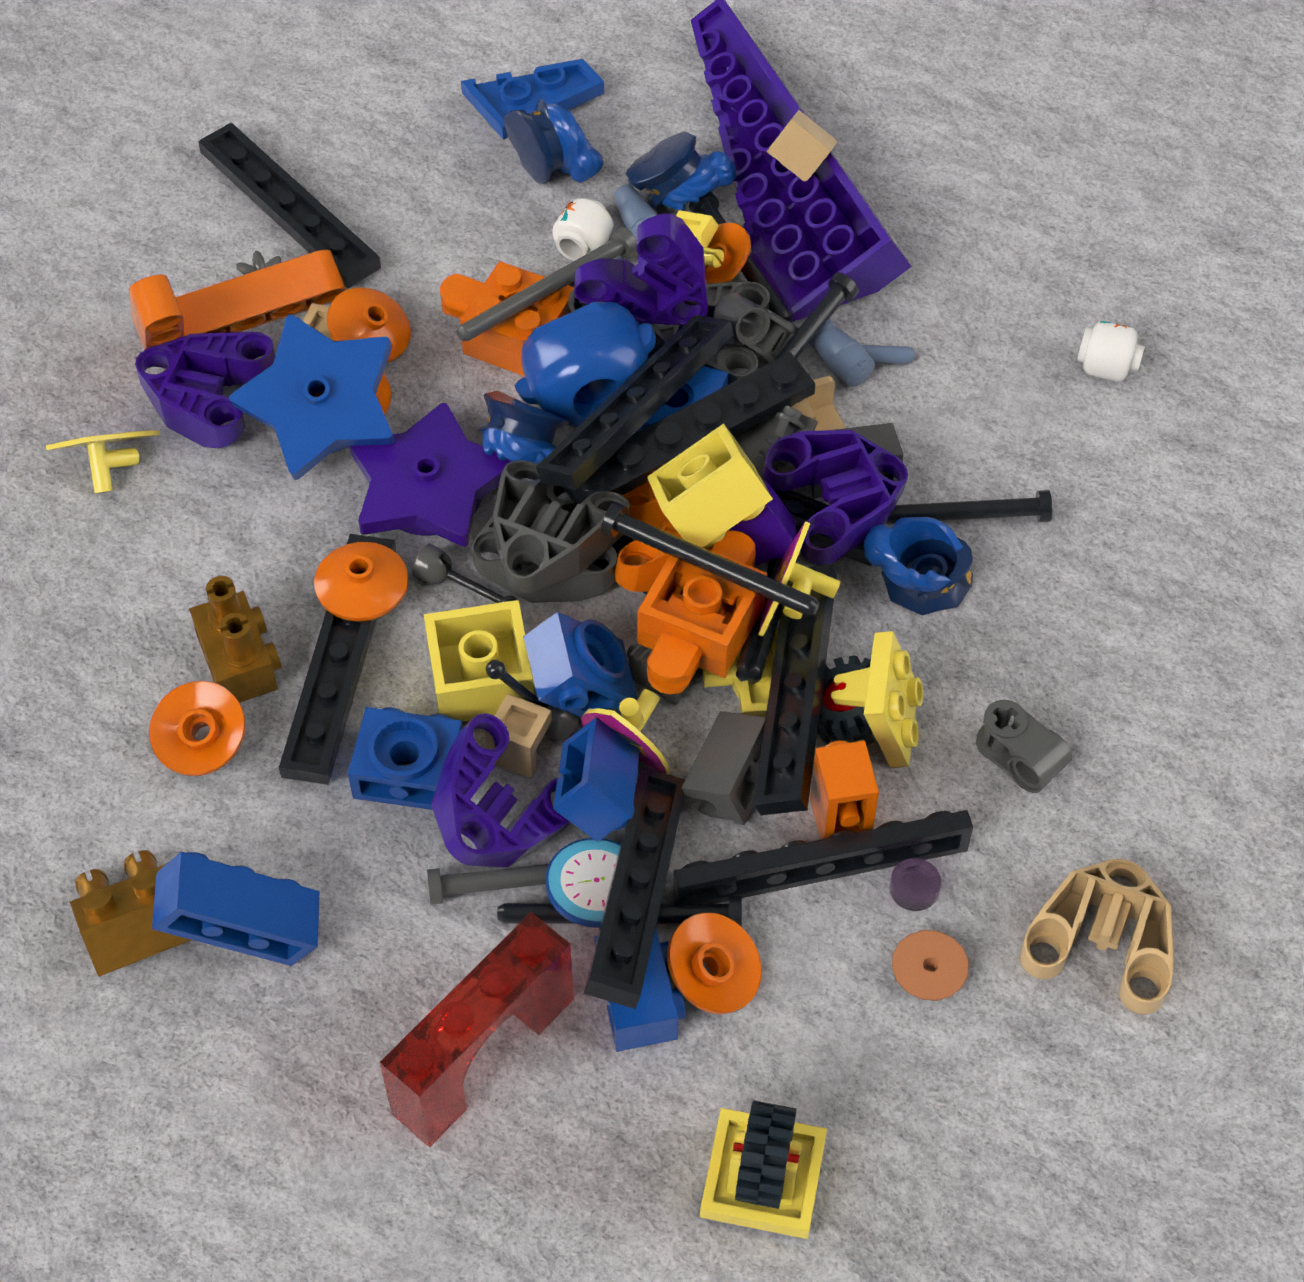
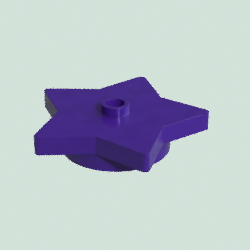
[349,403,511,547]

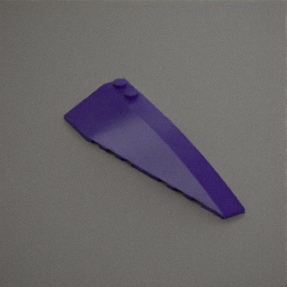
[690,0,912,322]

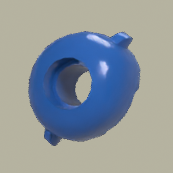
[515,302,656,428]

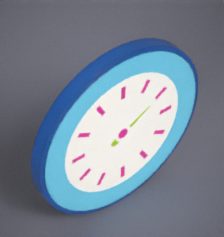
[545,838,620,928]

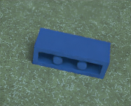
[152,852,320,966]

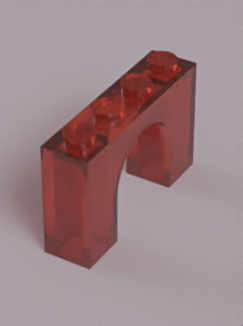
[380,912,574,1147]

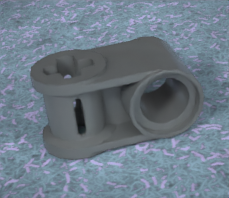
[714,293,799,363]
[976,700,1072,793]

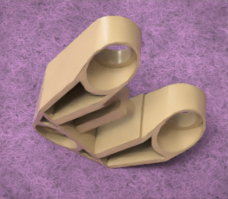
[1019,859,1174,1015]

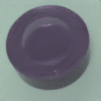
[889,858,941,911]

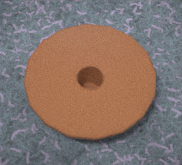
[892,930,969,1001]

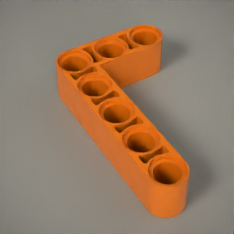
[129,250,346,350]

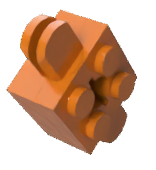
[440,261,574,376]
[637,530,767,694]

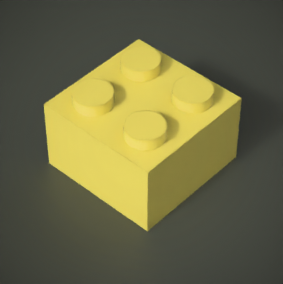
[647,423,773,548]
[424,600,535,722]

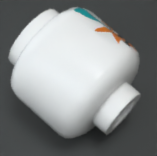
[552,198,614,261]
[1077,320,1145,382]

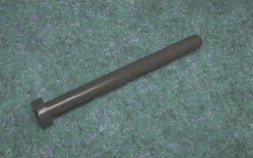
[456,227,637,341]
[427,864,670,905]

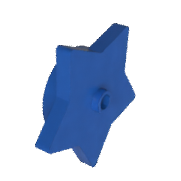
[229,314,395,480]

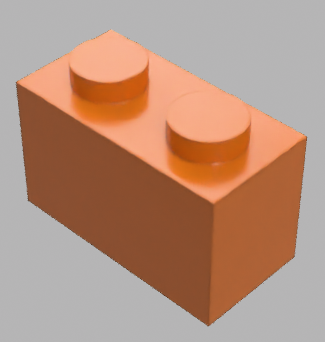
[810,741,879,840]

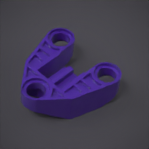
[574,214,708,325]
[135,332,275,448]
[762,430,908,565]
[431,713,571,868]

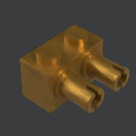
[189,576,282,703]
[69,850,191,977]

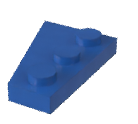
[461,59,604,140]

